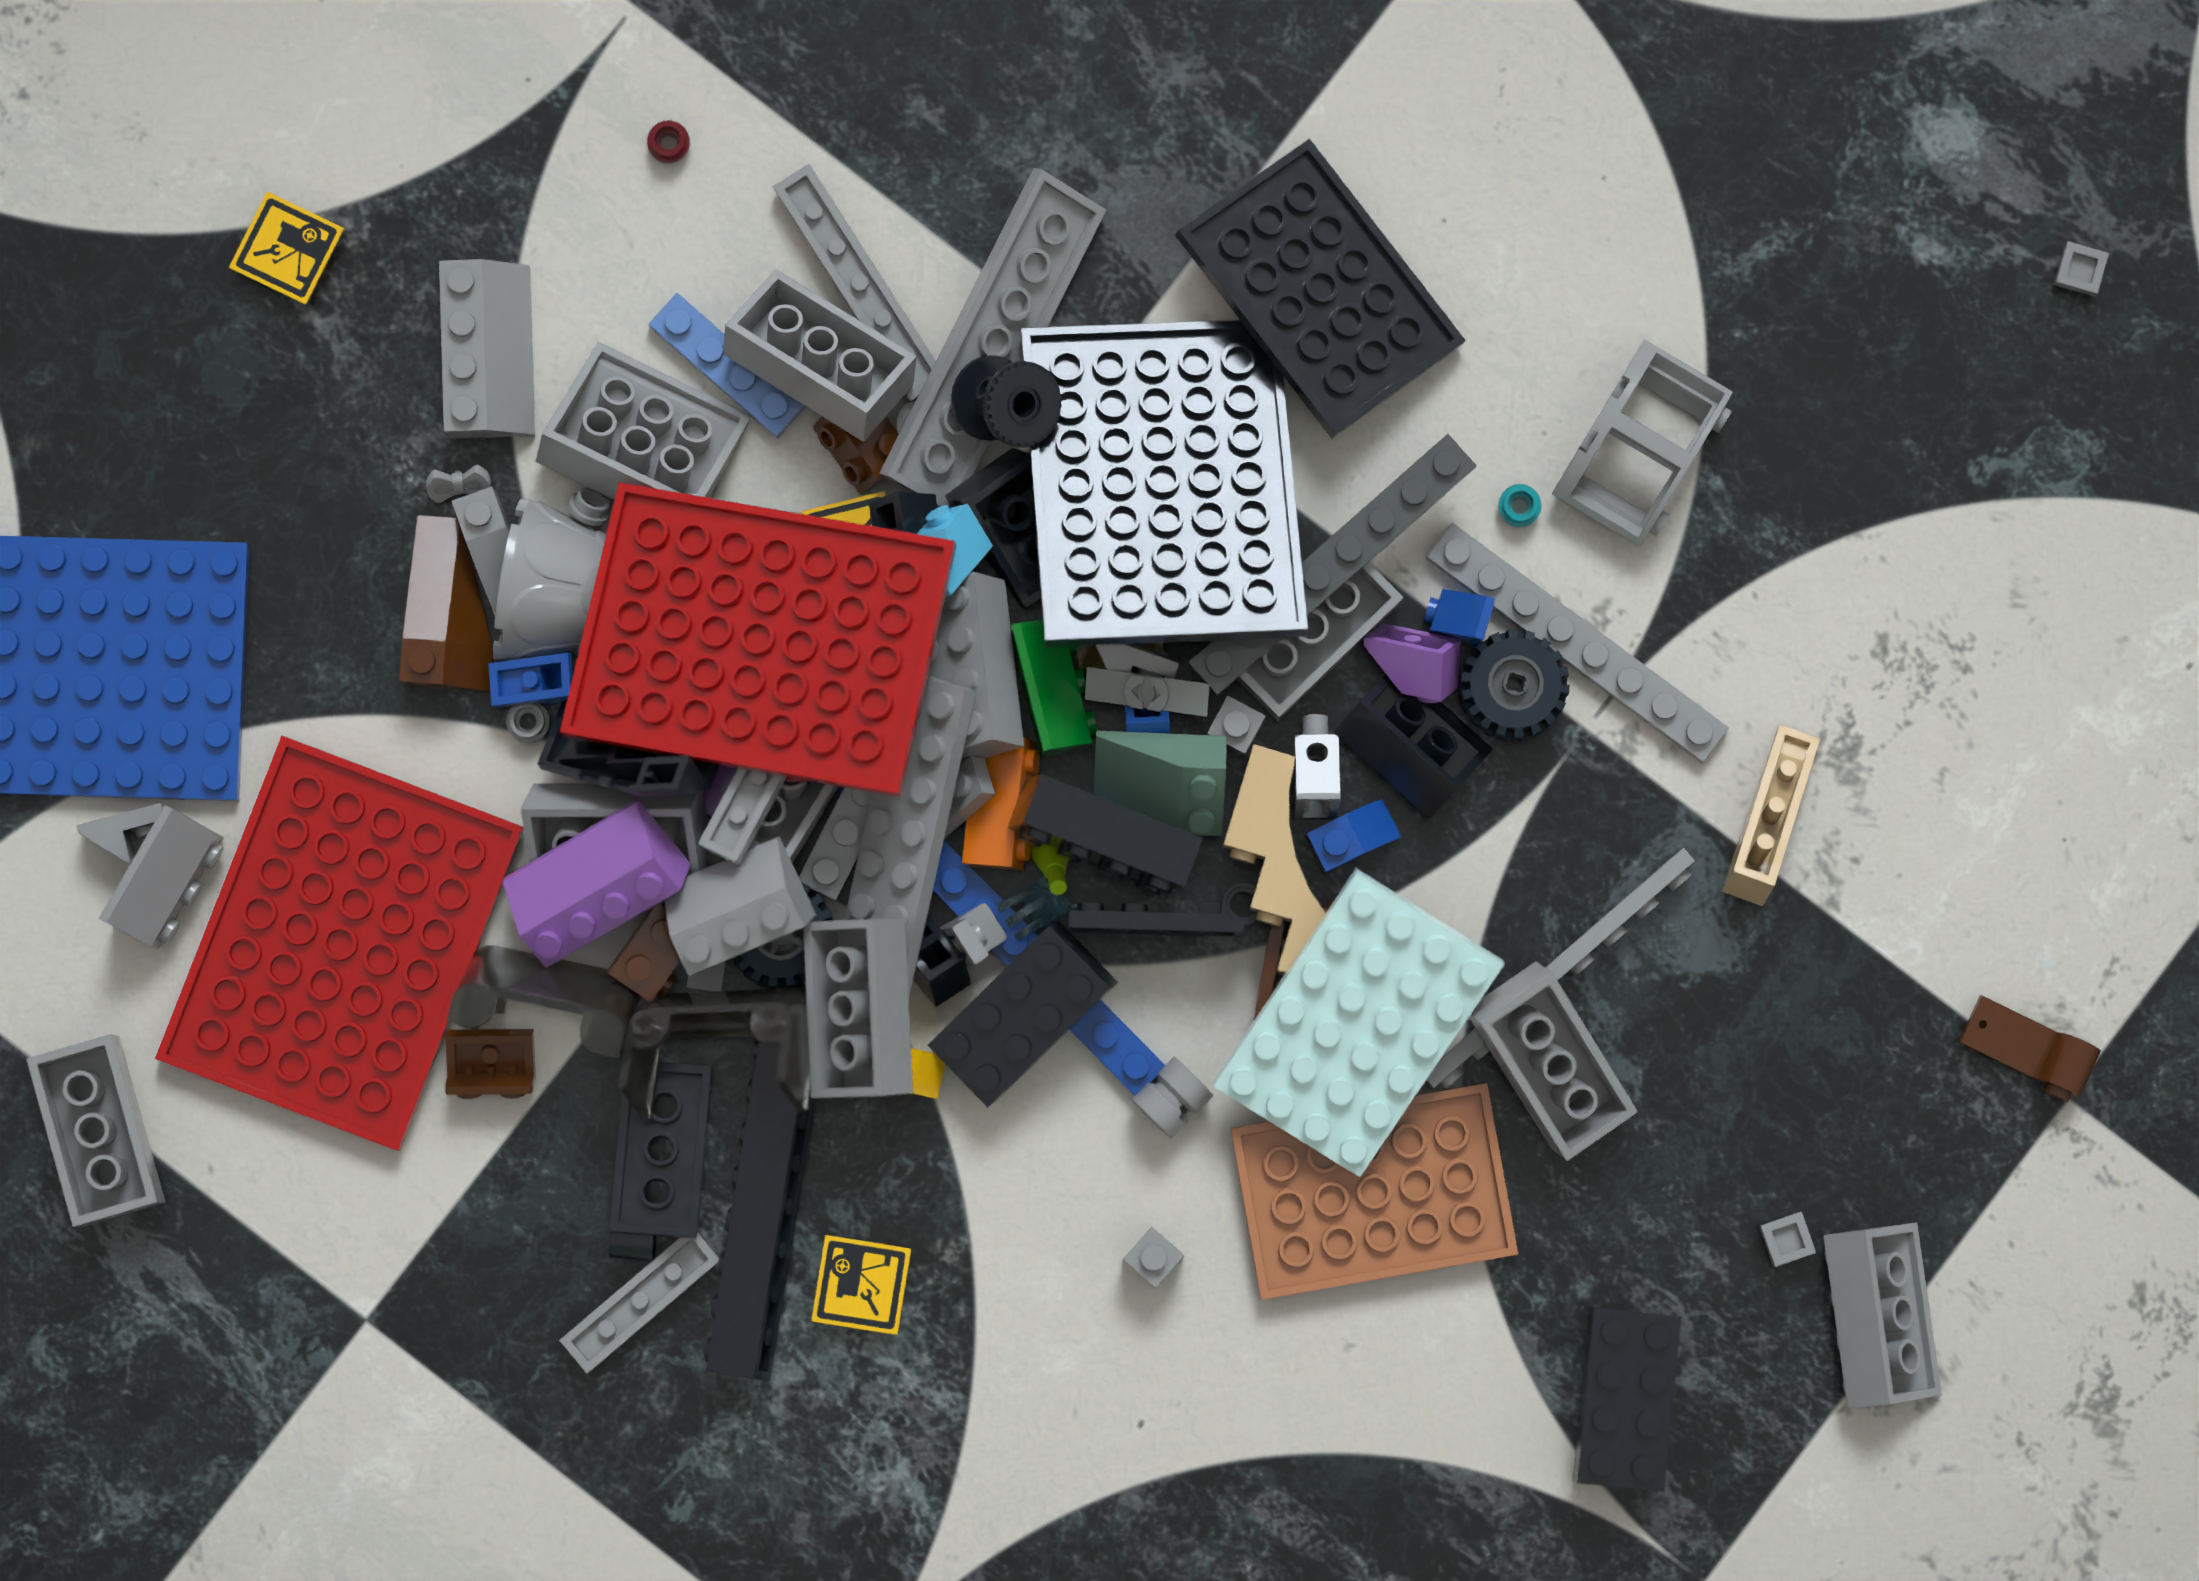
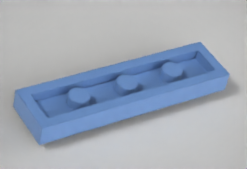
[648,293,806,439]

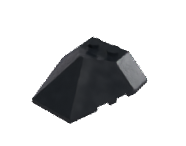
[537,700,720,797]

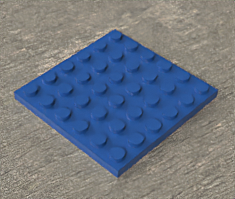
[0,536,250,801]

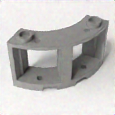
[1552,339,1733,547]

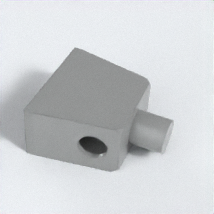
[1293,714,1340,820]

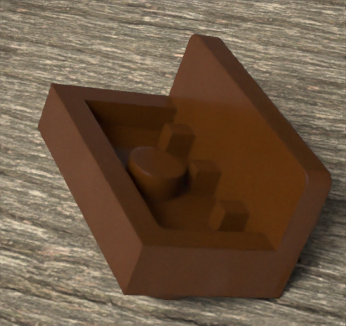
[813,416,899,495]
[607,902,681,1002]
[445,1029,536,1099]

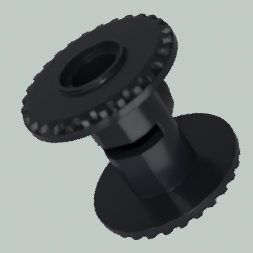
[951,355,1062,447]

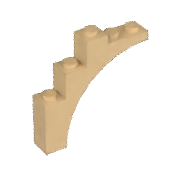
[1223,744,1326,975]

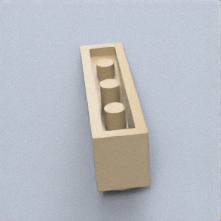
[1722,724,1820,906]

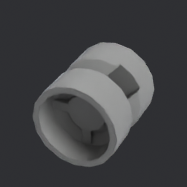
[1131,1056,1214,1139]

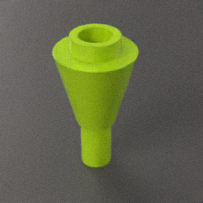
[1031,844,1069,895]

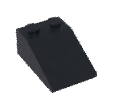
[944,447,1041,608]

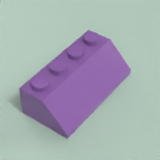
[503,799,691,968]

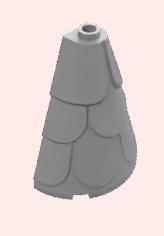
[493,498,606,663]

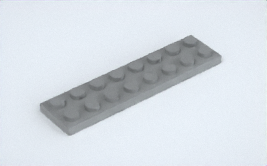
[879,168,1106,508]
[844,676,976,997]

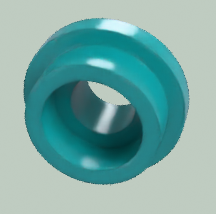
[1498,484,1541,527]

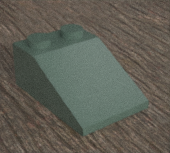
[1094,730,1227,836]

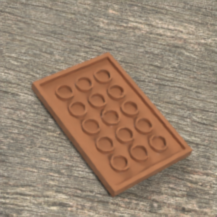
[1230,1083,1518,1300]

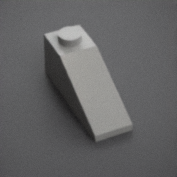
[451,486,510,615]

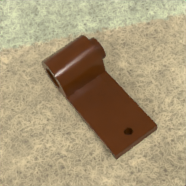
[1958,995,2101,1102]

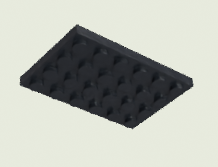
[1175,138,1466,439]

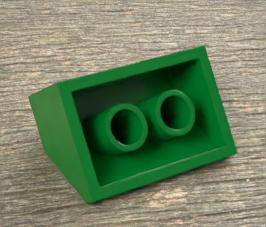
[1011,620,1098,759]

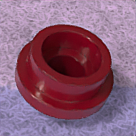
[647,120,690,164]

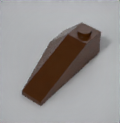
[399,515,493,692]

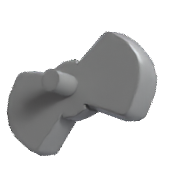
[425,465,491,503]

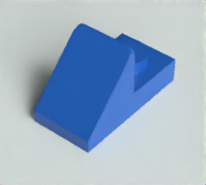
[488,653,573,708]

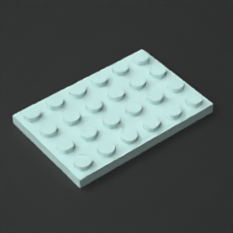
[1213,869,1504,1177]

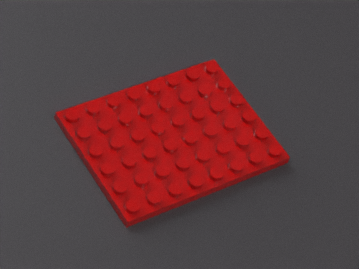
[560,482,957,797]
[155,735,524,1151]

